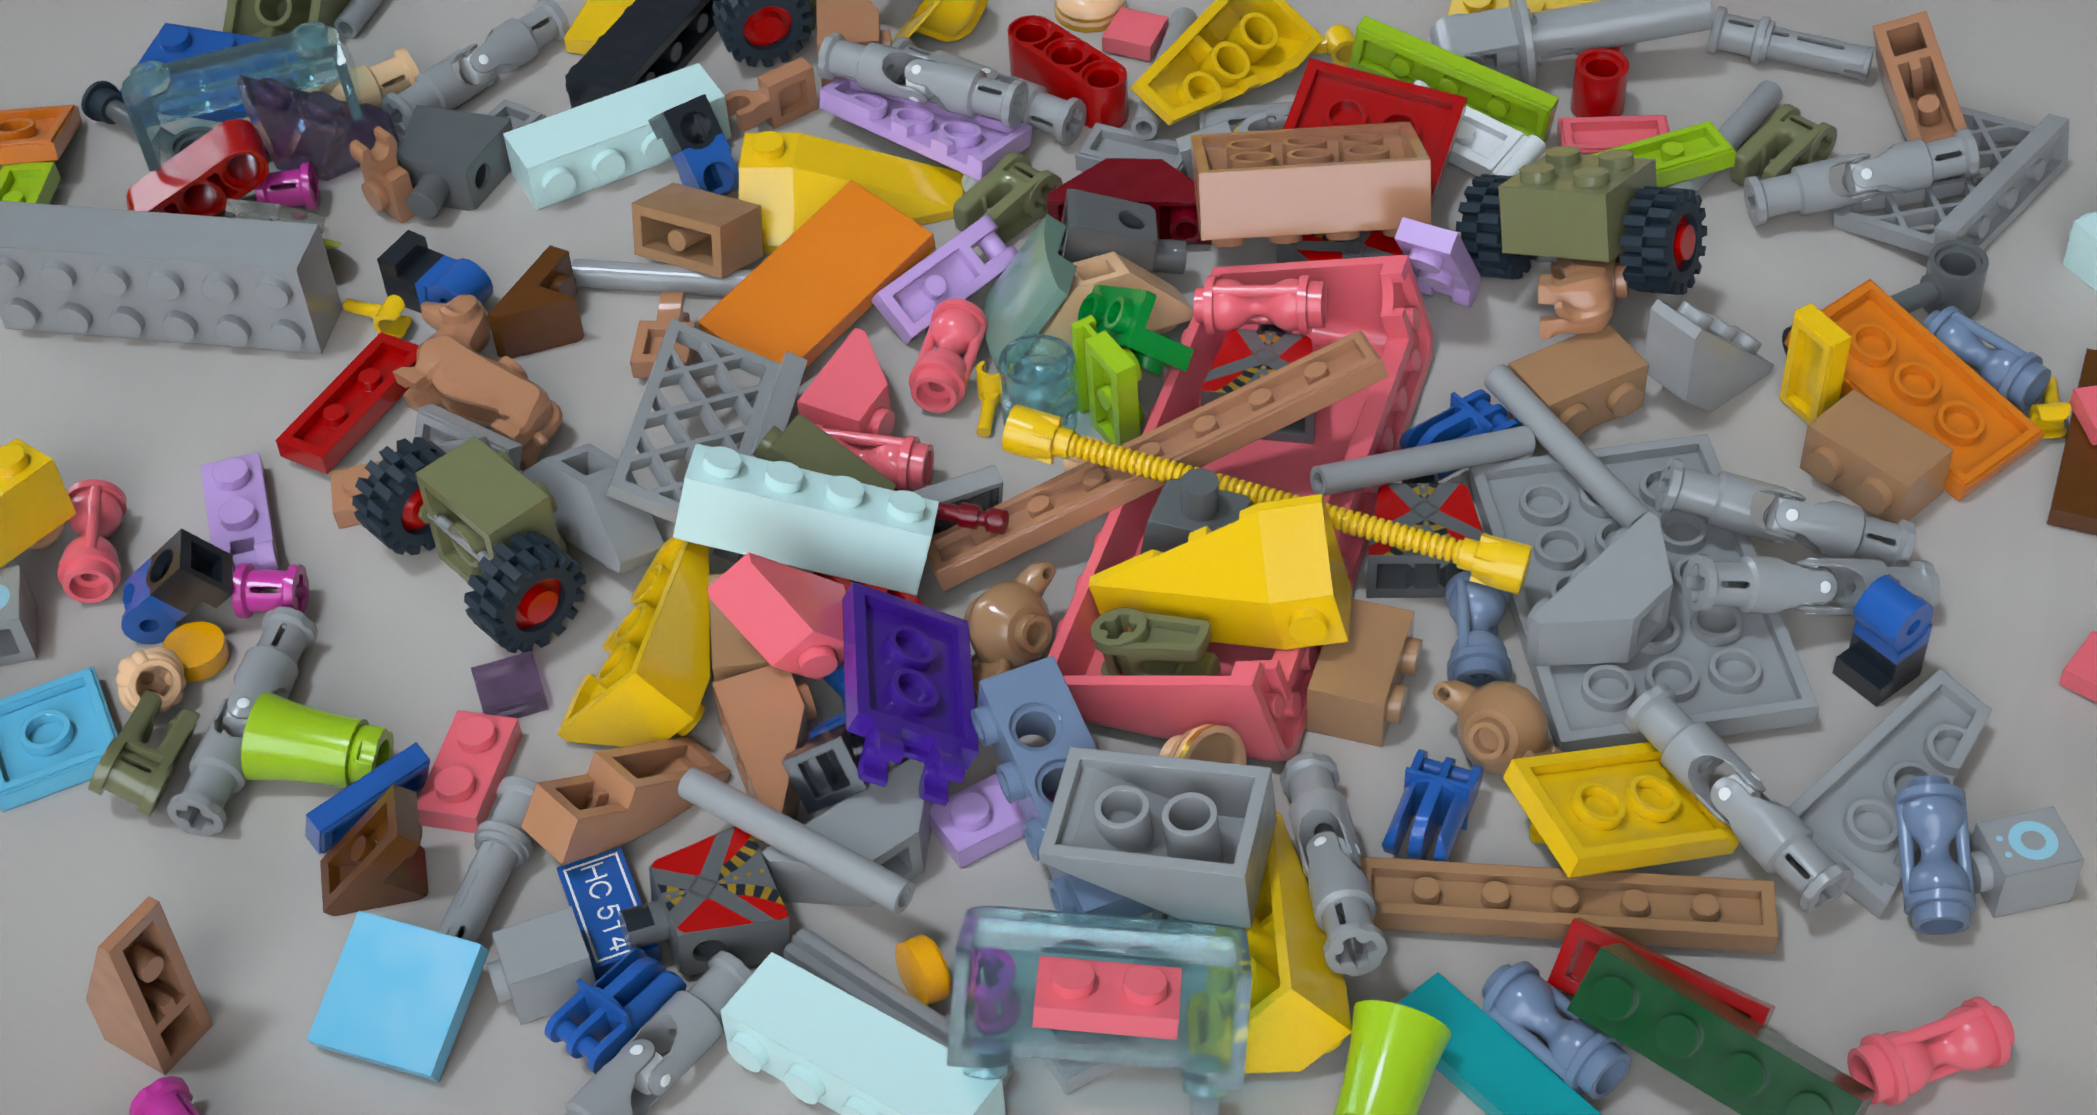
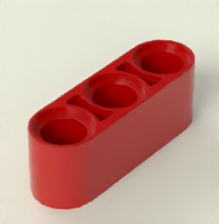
[1007,15,1129,129]
[126,119,269,217]

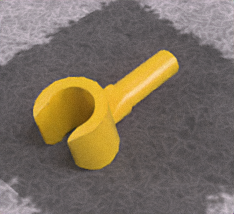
[1310,24,1355,66]
[343,295,412,339]
[976,361,1011,438]
[2029,376,2071,440]

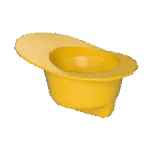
[892,0,989,44]

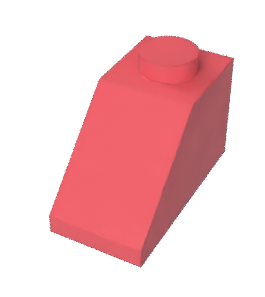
[797,328,895,448]
[707,552,846,681]

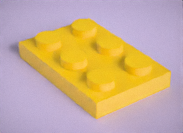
[1503,742,1740,878]

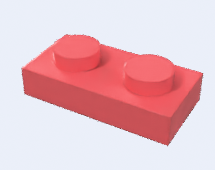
[417,710,522,833]
[1032,955,1182,1040]

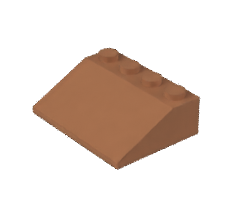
[1190,122,1431,247]

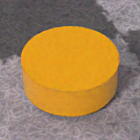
[162,621,230,682]
[895,934,951,1006]

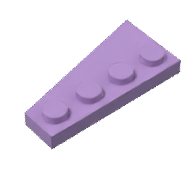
[819,77,1032,181]

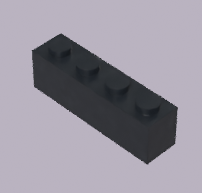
[565,0,720,109]

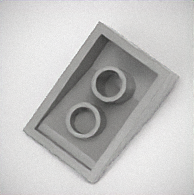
[1038,747,1277,928]

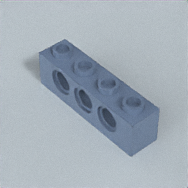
[971,656,1154,939]

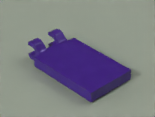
[842,582,979,806]

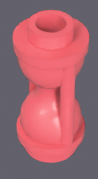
[1194,275,1328,334]
[909,298,988,413]
[815,424,934,492]
[57,479,127,603]
[1847,996,2015,1106]

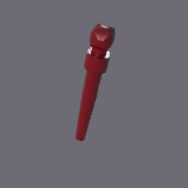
[936,502,1009,535]

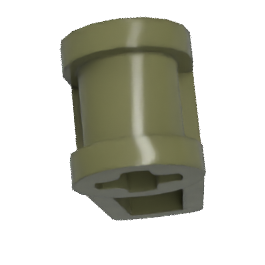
[1731,104,1837,185]
[953,152,1063,243]
[1090,608,1221,676]
[88,690,200,817]

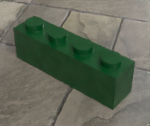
[1567,942,1877,1115]

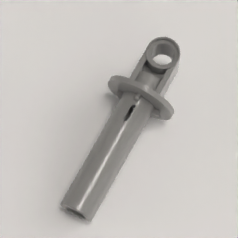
[1430,0,1712,87]

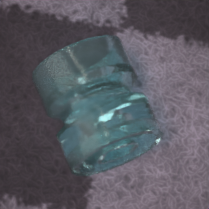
[998,334,1078,430]

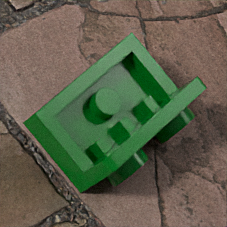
[1078,285,1194,377]

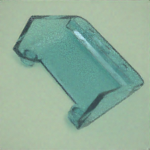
[122,21,364,172]
[947,906,1252,1098]

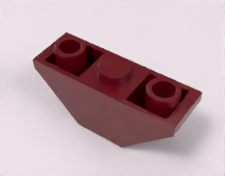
[1047,158,1212,245]

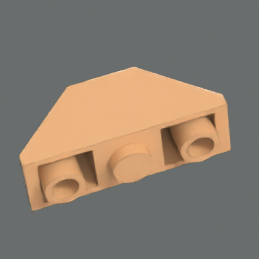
[1023,251,1194,365]

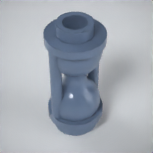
[1922,305,2051,410]
[1445,571,1512,688]
[1895,775,1977,935]
[1482,961,1631,1100]

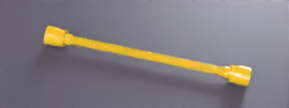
[1002,404,1533,595]

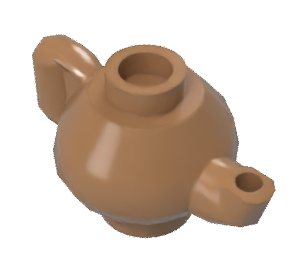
[964,562,1056,695]
[1433,680,1564,774]

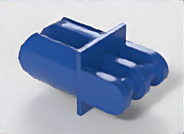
[1399,389,1523,481]
[1382,749,1484,861]
[544,945,687,1074]

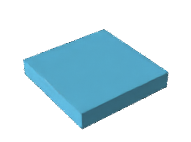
[0,666,118,812]
[307,911,489,1082]

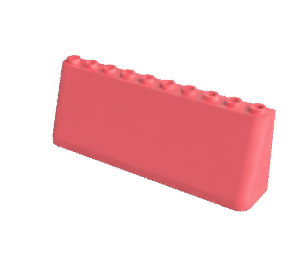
[1048,255,1433,761]

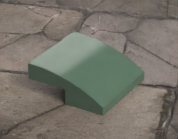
[984,214,1077,372]

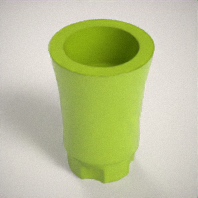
[241,692,394,788]
[1333,1000,1452,1115]

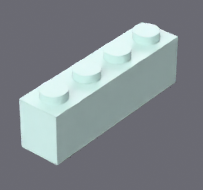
[503,63,731,210]
[673,443,939,596]
[720,952,1006,1115]

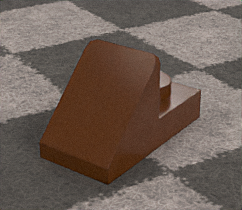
[488,245,584,358]
[320,784,428,916]

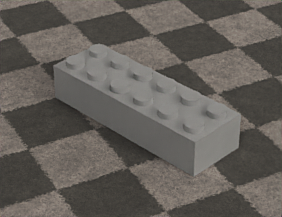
[0,201,343,354]

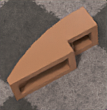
[521,736,731,864]

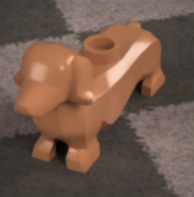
[1538,251,1629,339]
[393,294,563,471]

